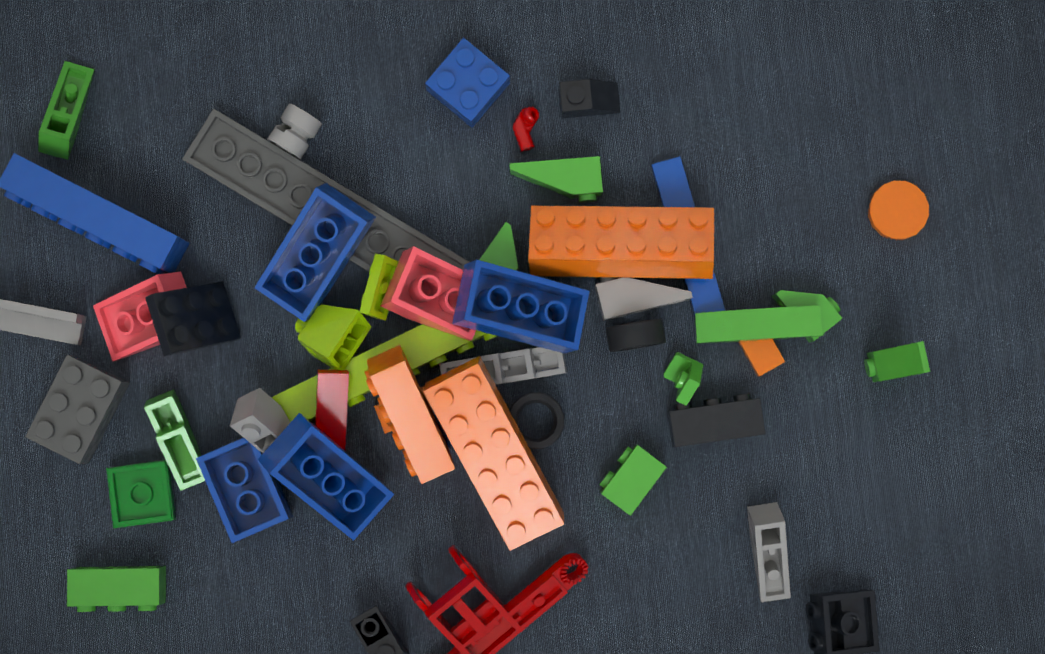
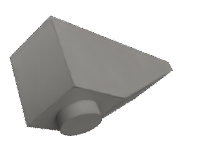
[594,277,693,321]
[747,502,791,602]

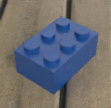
[196,438,293,543]

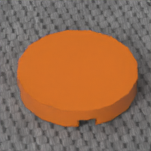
[868,181,929,240]

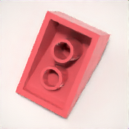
[380,246,476,341]
[93,271,187,361]

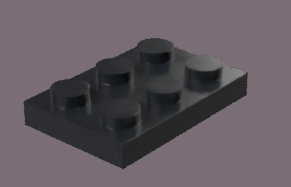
[145,281,241,356]

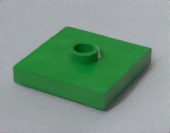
[106,460,176,528]

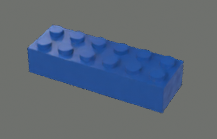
[0,153,190,274]

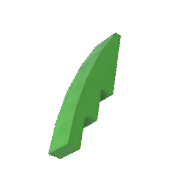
[695,305,823,344]

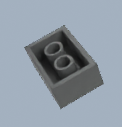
[25,355,130,464]

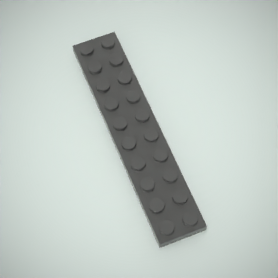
[182,109,469,272]

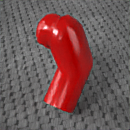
[512,106,539,152]

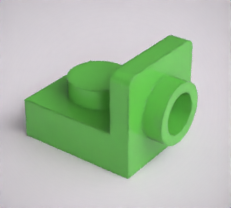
[663,352,703,406]

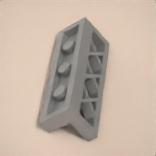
[0,299,87,346]

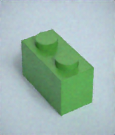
[599,445,667,516]

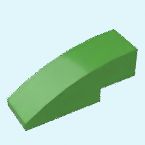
[144,389,205,491]

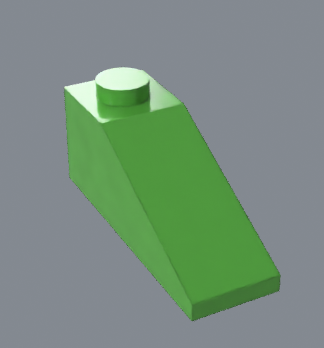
[38,61,94,160]
[510,156,603,203]
[864,341,930,382]

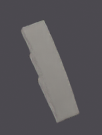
[439,347,567,385]

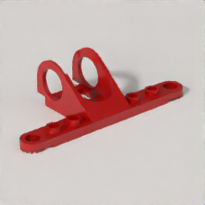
[405,545,588,654]

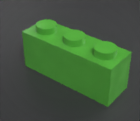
[67,566,166,612]

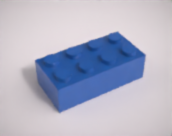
[254,183,376,322]
[452,259,589,353]
[258,412,394,541]

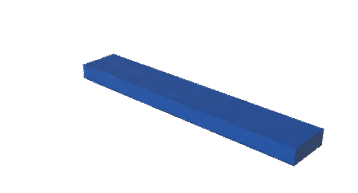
[651,156,725,316]

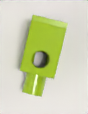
[295,305,372,370]

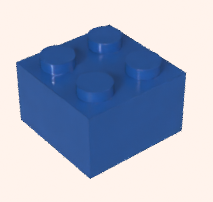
[425,37,510,128]

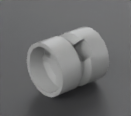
[267,103,322,160]

